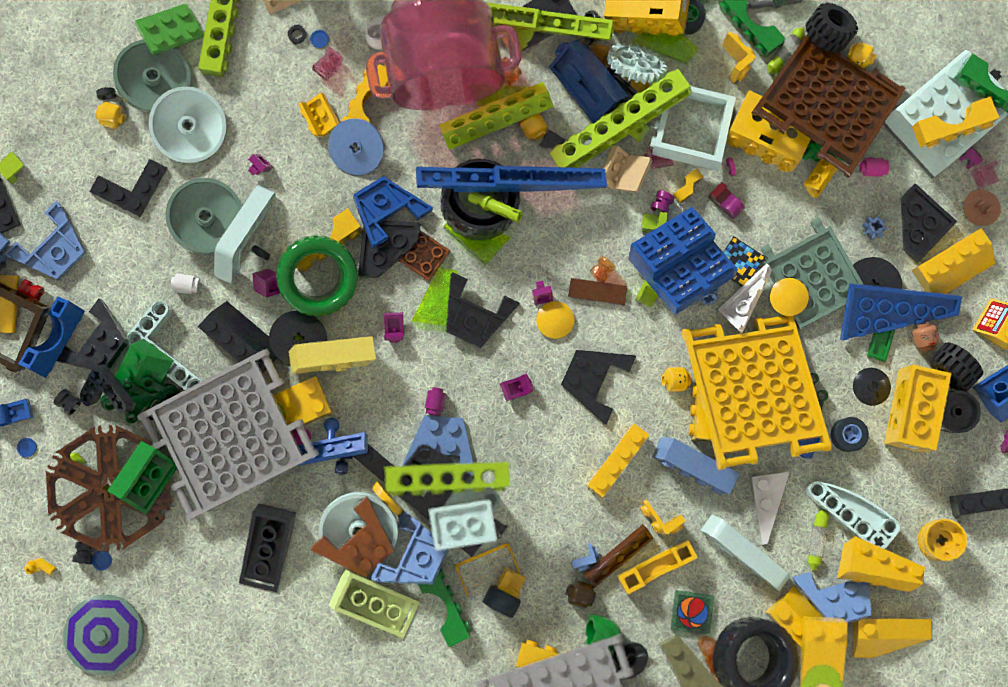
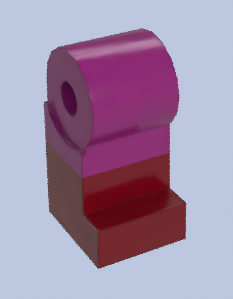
[708,182,745,219]

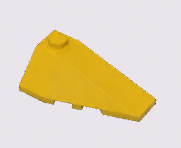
[853,618,932,658]

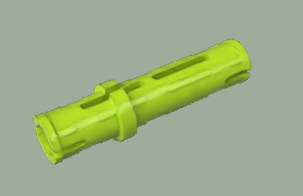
[468,192,523,223]

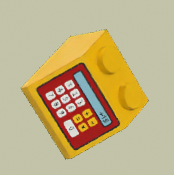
[972,298,1008,350]

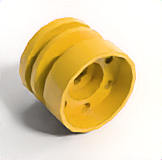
[918,519,967,561]

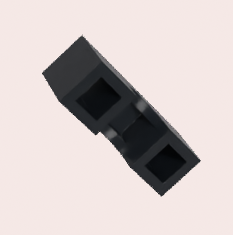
[949,488,1008,516]

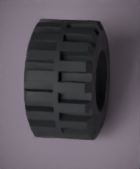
[805,2,858,53]
[929,342,984,392]

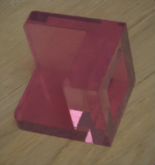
[971,161,999,189]

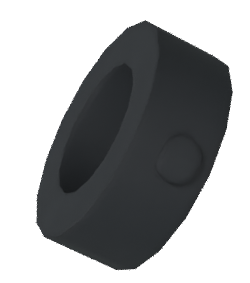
[288,24,306,45]
[96,87,116,100]
[251,245,271,261]

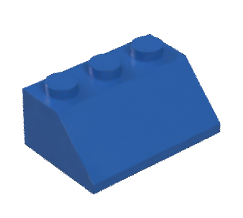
[973,365,1008,422]

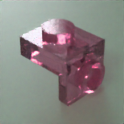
[312,47,343,81]
[644,147,674,170]

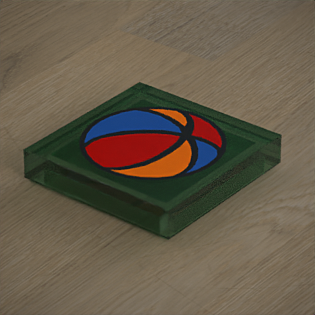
[670,590,715,635]

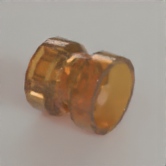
[589,256,616,282]

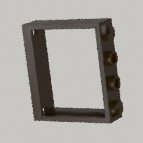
[0,282,51,373]

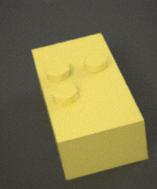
[289,336,376,374]

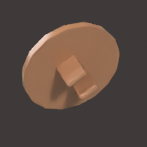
[963,189,1001,226]

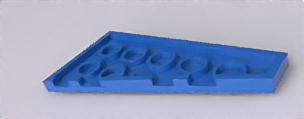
[840,283,962,341]

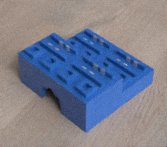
[628,207,738,315]

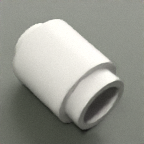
[171,273,200,295]

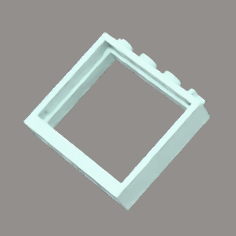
[650,86,736,171]

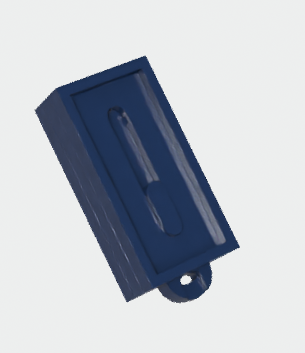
[549,38,628,124]

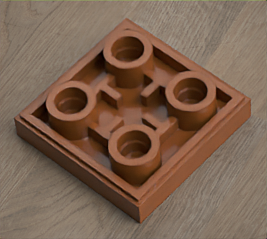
[399,230,451,282]

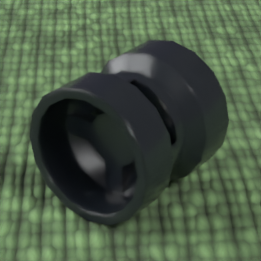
[53,389,82,415]
[72,542,95,565]

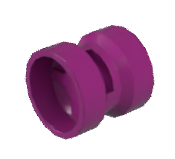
[650,190,675,213]

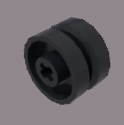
[941,390,981,433]

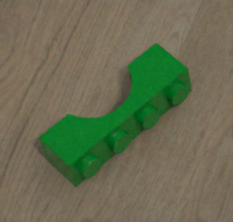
[718,0,786,58]
[954,53,1008,113]
[418,568,472,648]

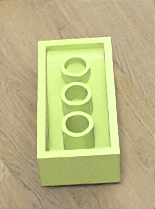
[329,569,420,638]

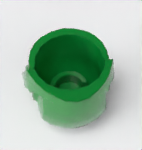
[585,614,622,655]

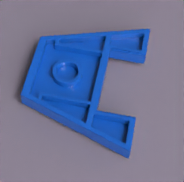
[353,176,433,249]

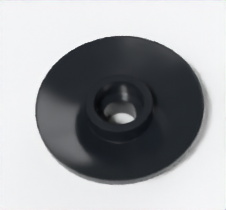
[853,368,891,406]
[612,642,648,679]

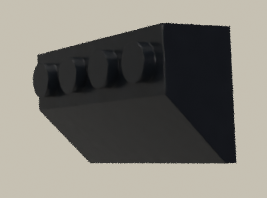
[198,301,277,374]

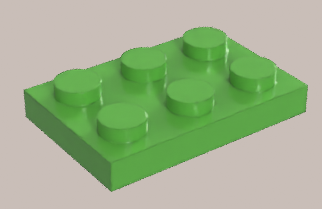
[135,3,204,55]

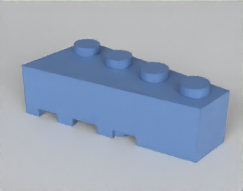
[652,437,740,496]

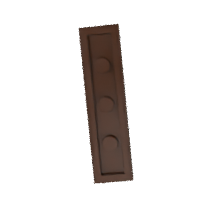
[583,524,653,588]

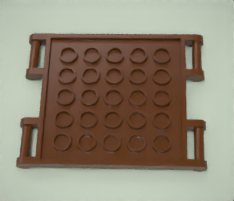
[751,35,906,178]

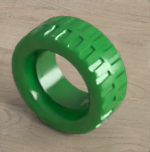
[276,235,358,317]

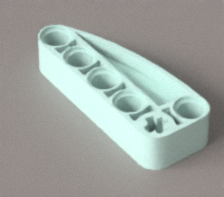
[806,481,900,549]
[700,515,791,591]

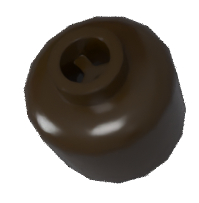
[565,580,596,609]

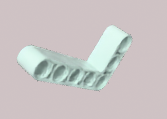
[214,185,276,284]
[126,301,203,390]

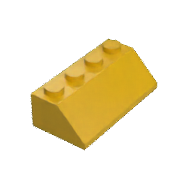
[911,228,996,294]
[765,585,848,650]

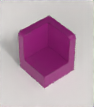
[252,269,280,298]

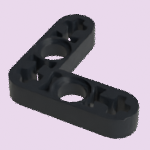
[80,364,133,414]

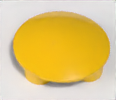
[770,278,809,316]
[536,301,574,339]

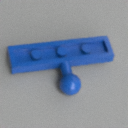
[297,418,368,466]

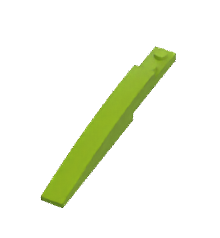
[432,0,615,41]

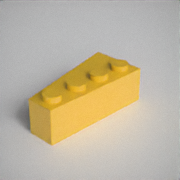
[688,373,712,442]
[837,536,925,592]

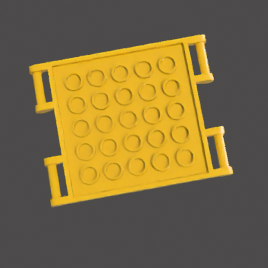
[682,316,831,470]

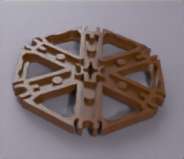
[46,425,171,552]

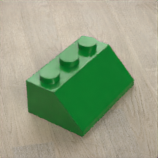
[115,338,174,407]
[107,441,177,515]

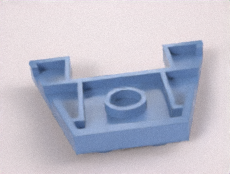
[4,201,86,280]
[402,415,473,475]
[371,510,449,584]
[793,572,871,624]

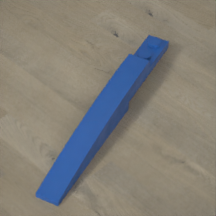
[416,165,607,192]

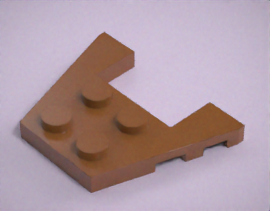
[311,496,394,577]

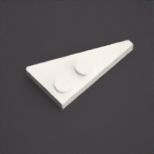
[718,264,772,333]
[751,472,789,545]

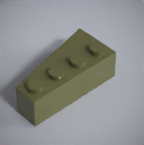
[659,635,722,687]

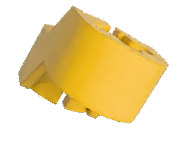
[673,168,704,204]

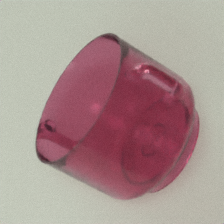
[366,0,521,110]

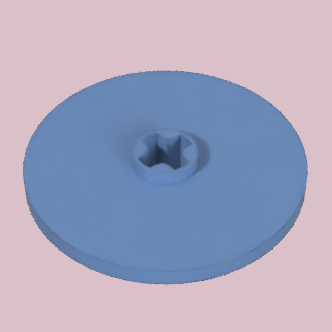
[328,118,384,175]

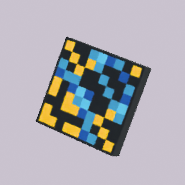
[723,236,765,287]

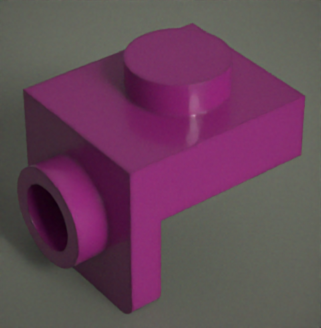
[384,312,404,343]
[500,374,533,402]

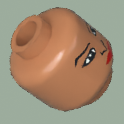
[912,322,940,351]

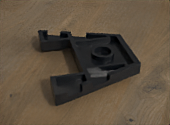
[445,272,520,348]
[57,298,129,370]
[561,350,636,425]

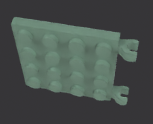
[760,217,864,329]

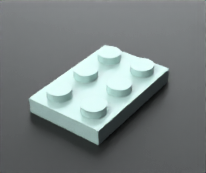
[429,500,497,550]

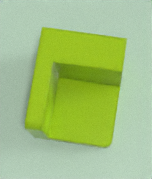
[0,151,25,184]
[641,212,668,233]
[635,280,658,307]

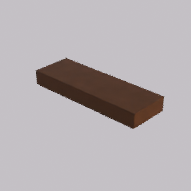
[568,278,627,305]

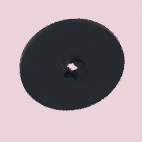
[853,257,902,289]
[269,310,327,367]

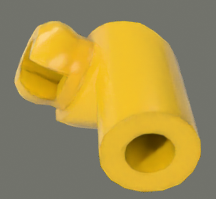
[24,558,56,576]

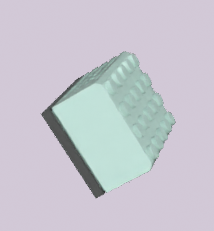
[883,50,1008,179]

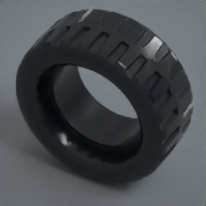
[440,158,520,241]
[712,617,799,687]

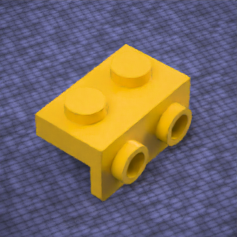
[298,93,339,137]
[803,158,839,199]

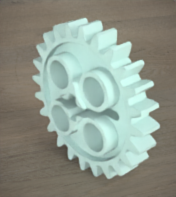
[607,42,668,84]

